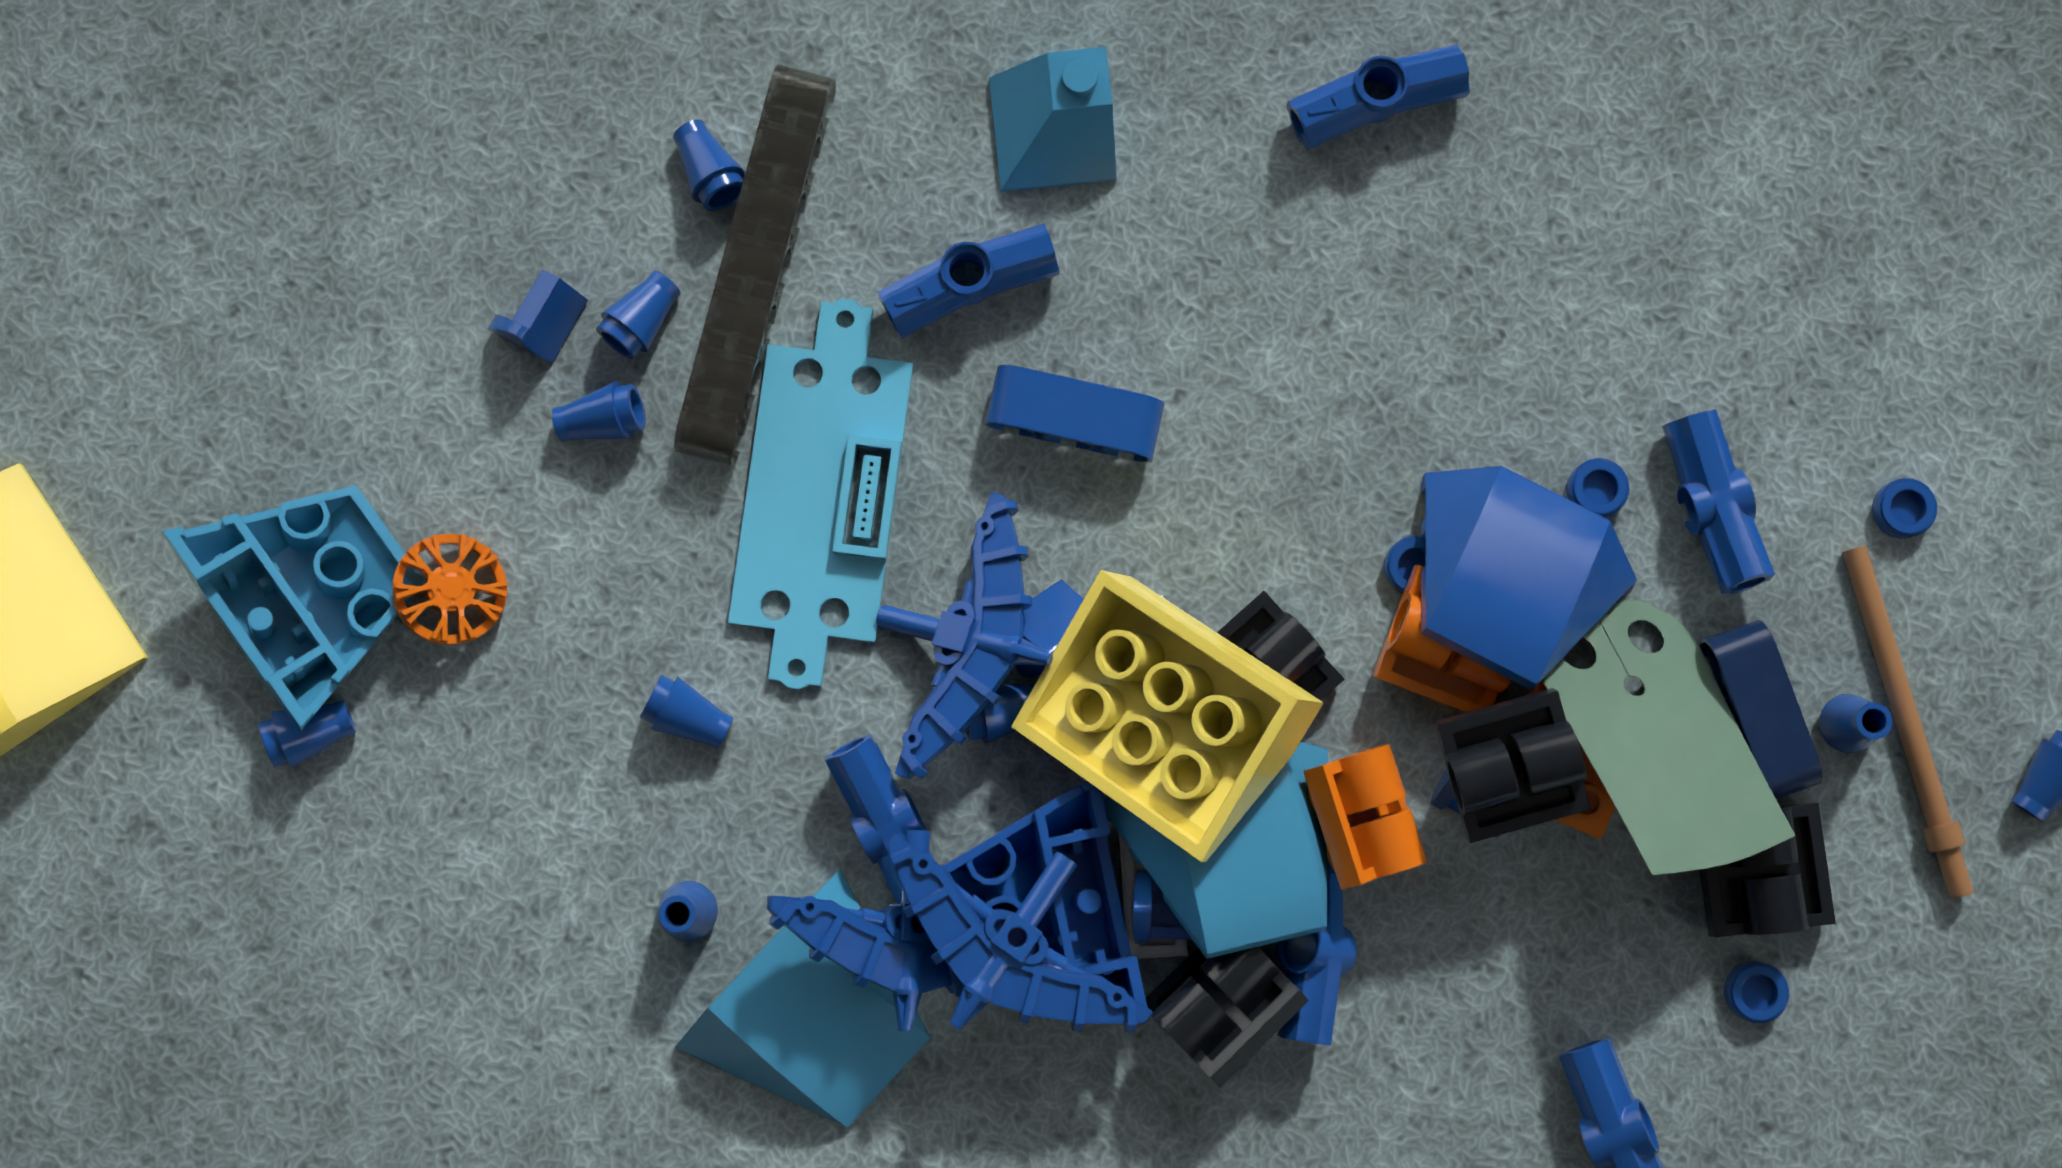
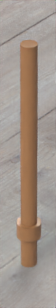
[1842,546,1974,898]

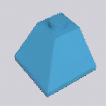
[989,47,1117,192]

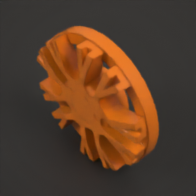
[391,534,508,646]

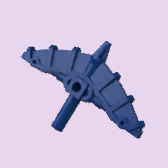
[876,492,1053,780]
[767,830,954,1031]
[882,834,1153,1033]

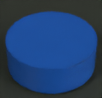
[1566,458,1629,518]
[1872,478,1937,539]
[1384,536,1426,594]
[1724,961,1789,1023]

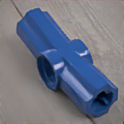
[1286,44,1470,151]
[877,223,1060,339]
[1662,409,1775,594]
[825,734,936,904]
[1276,857,1357,1045]
[1559,1037,1664,1168]

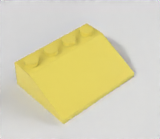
[0,463,148,756]
[1011,570,1323,862]

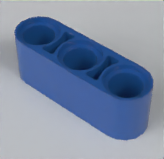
[984,365,1165,462]

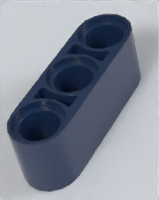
[1699,620,1823,799]

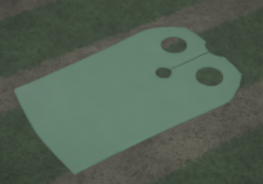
[1542,599,1796,876]

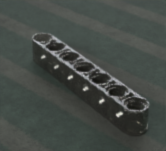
[674,64,836,466]

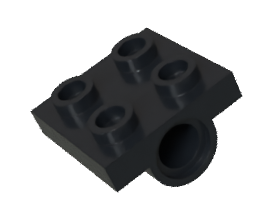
[1217,591,1345,701]
[1434,688,1591,843]
[1699,803,1836,938]
[1146,947,1309,1088]

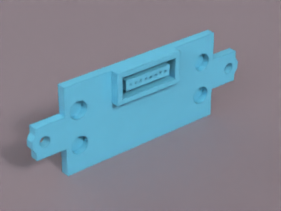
[728,298,914,690]

